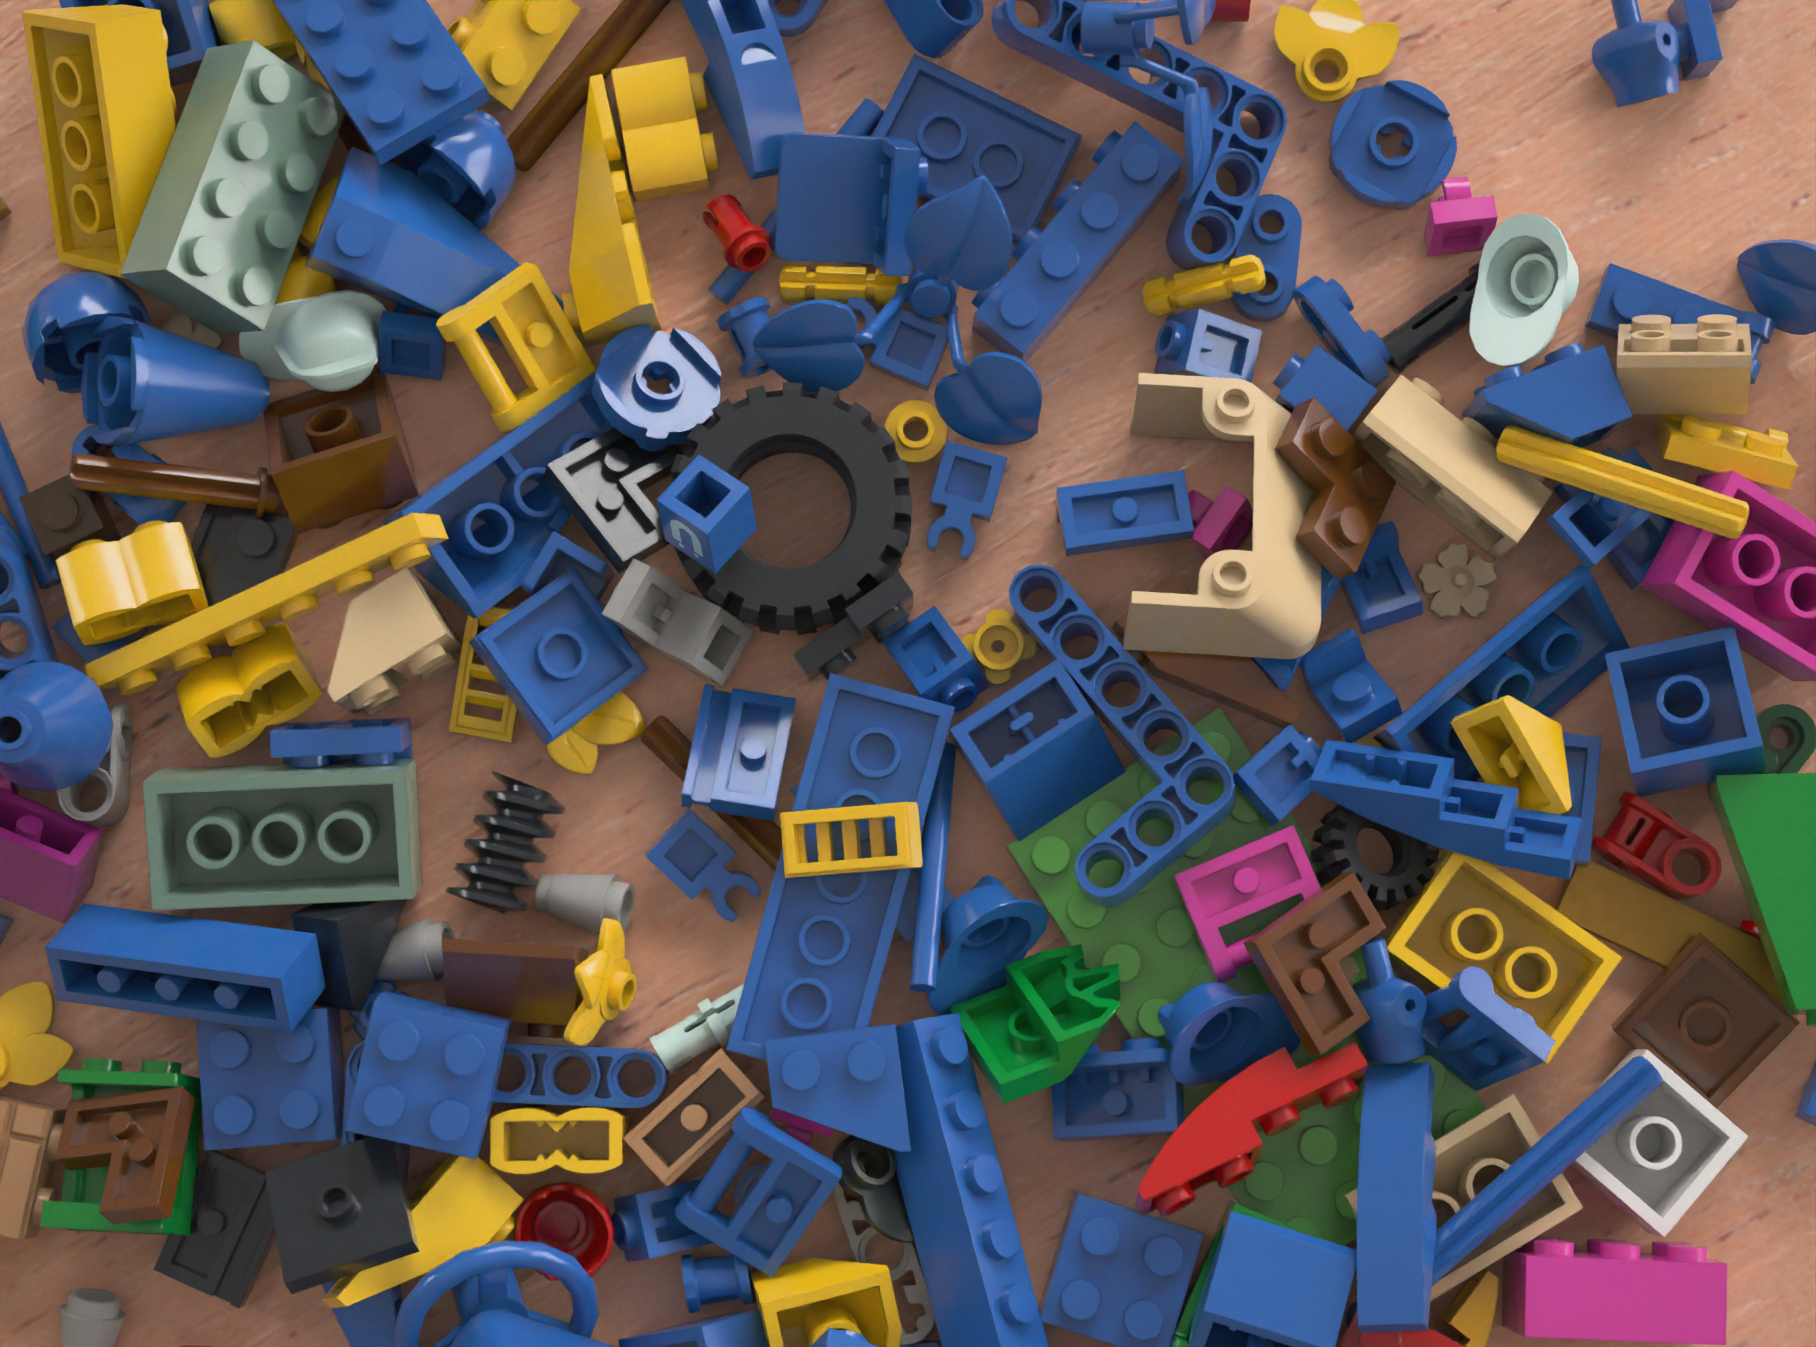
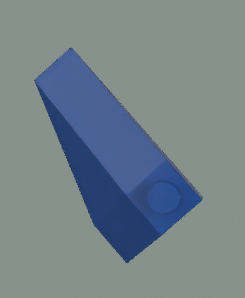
[305,147,564,347]
[382,370,614,619]

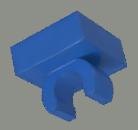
[379,304,446,381]

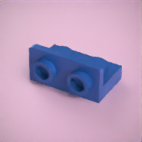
[269,717,413,768]

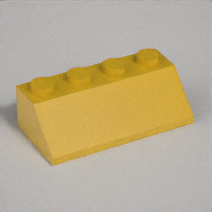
[22,4,177,279]

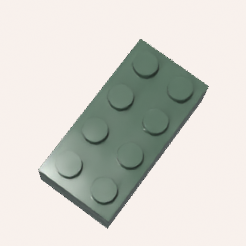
[120,40,345,334]
[143,758,423,911]

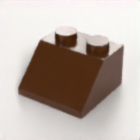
[264,369,419,534]
[443,938,588,1038]

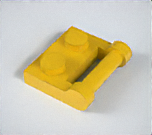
[436,262,596,432]
[1653,414,1798,490]

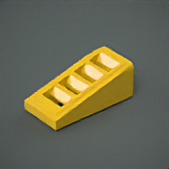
[449,607,519,744]
[780,802,923,878]

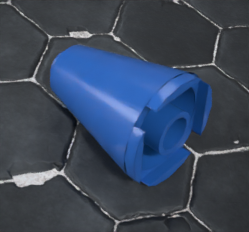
[81,316,270,446]
[0,662,114,791]

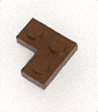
[1275,397,1396,580]
[1243,872,1386,1055]
[56,1087,195,1224]

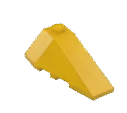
[562,74,661,346]
[750,1258,902,1347]

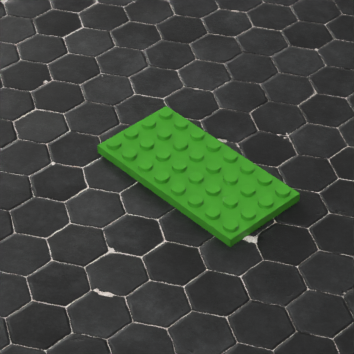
[1006,707,1486,1246]

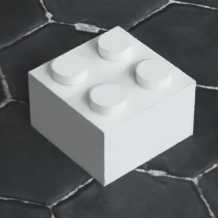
[1570,1049,1749,1237]

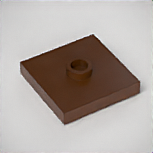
[1611,932,1800,1109]

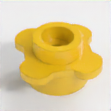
[961,609,1036,685]

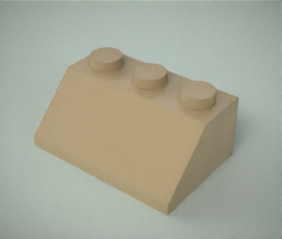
[1352,375,1553,561]
[1344,1094,1583,1301]

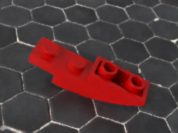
[1135,1042,1368,1217]

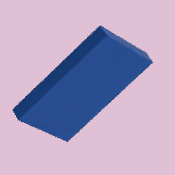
[872,54,1082,246]

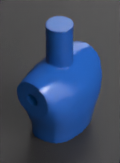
[1592,0,1680,107]
[1352,937,1427,1064]

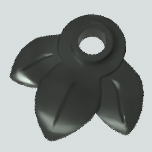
[832,1135,914,1243]

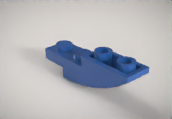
[681,0,806,180]

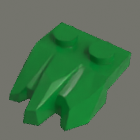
[949,944,1121,1104]

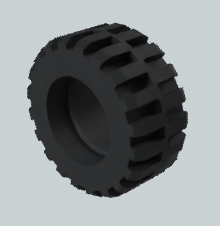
[671,382,912,635]

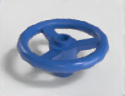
[392,1241,599,1347]

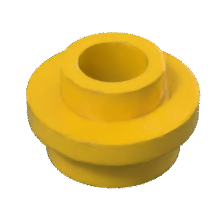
[884,400,947,464]

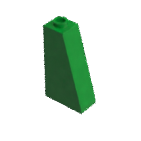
[1710,773,1816,1027]

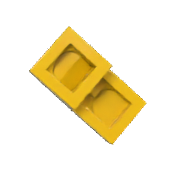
[1439,1269,1499,1347]

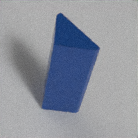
[1373,563,1630,782]

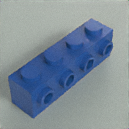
[971,121,1184,362]
[45,903,326,1033]

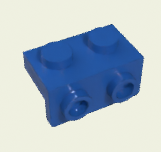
[1052,1038,1185,1142]

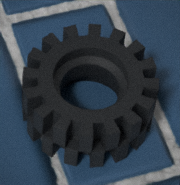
[1311,804,1439,912]

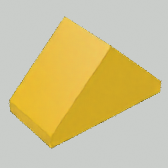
[1450,695,1572,815]

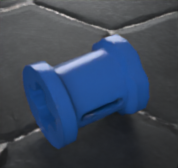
[716,296,773,379]
[681,1254,755,1313]

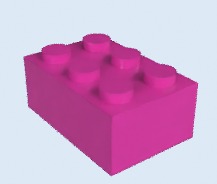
[1640,470,1816,681]
[1502,1236,1727,1345]

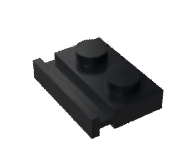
[191,504,298,607]
[153,1150,276,1308]

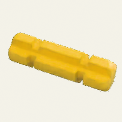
[1142,255,1266,316]
[779,265,902,305]

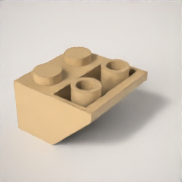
[1617,314,1752,414]
[327,567,462,715]

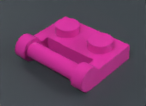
[1172,825,1321,983]

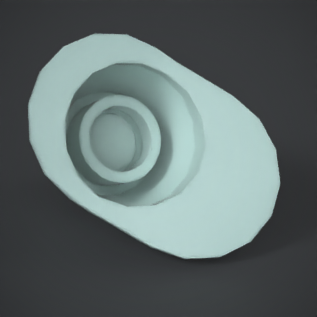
[1469,213,1579,367]
[239,290,387,392]

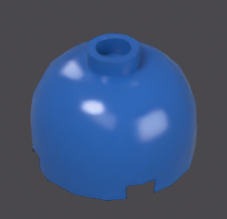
[396,111,516,230]
[22,272,153,394]

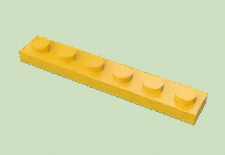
[84,513,449,696]

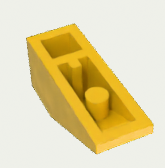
[321,1153,524,1308]

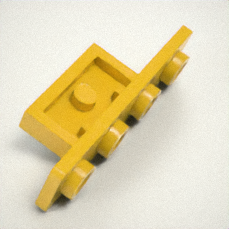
[447,0,581,111]

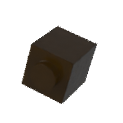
[19,474,121,561]

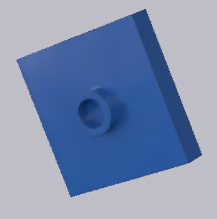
[469,566,649,746]

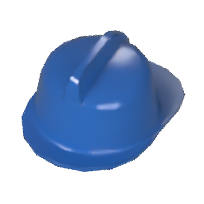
[927,875,1049,1015]
[1158,982,1301,1086]

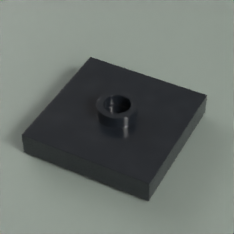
[264,1136,420,1294]

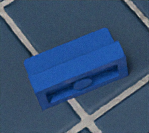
[1056,470,1194,556]

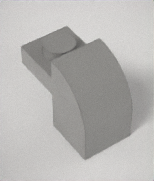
[602,558,754,686]

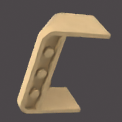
[1123,373,1321,659]

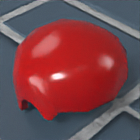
[513,1181,615,1281]

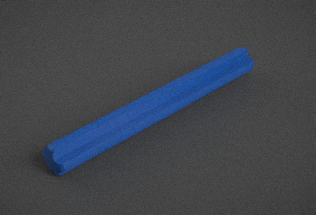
[1431,1056,1663,1287]

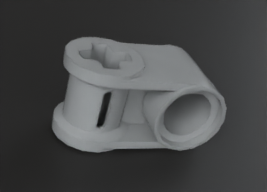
[57,703,133,829]

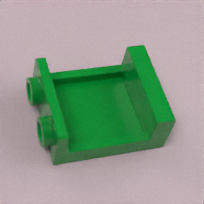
[40,1058,202,1236]

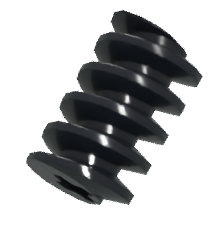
[446,771,566,914]

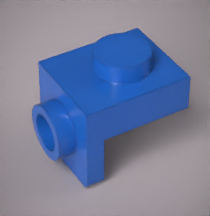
[1668,0,1738,81]
[1340,521,1423,634]

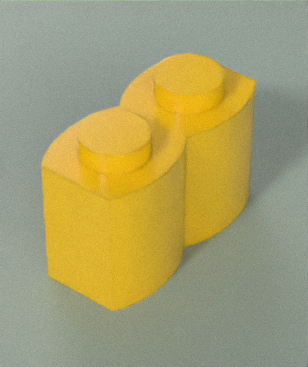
[611,57,719,202]
[56,520,209,645]
[176,623,322,758]
[490,1106,629,1174]

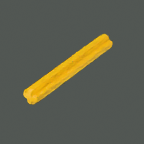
[1496,425,1749,539]

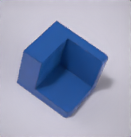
[521,531,615,600]

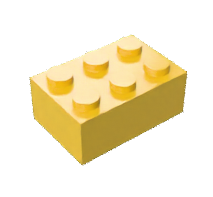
[1385,850,1622,1064]

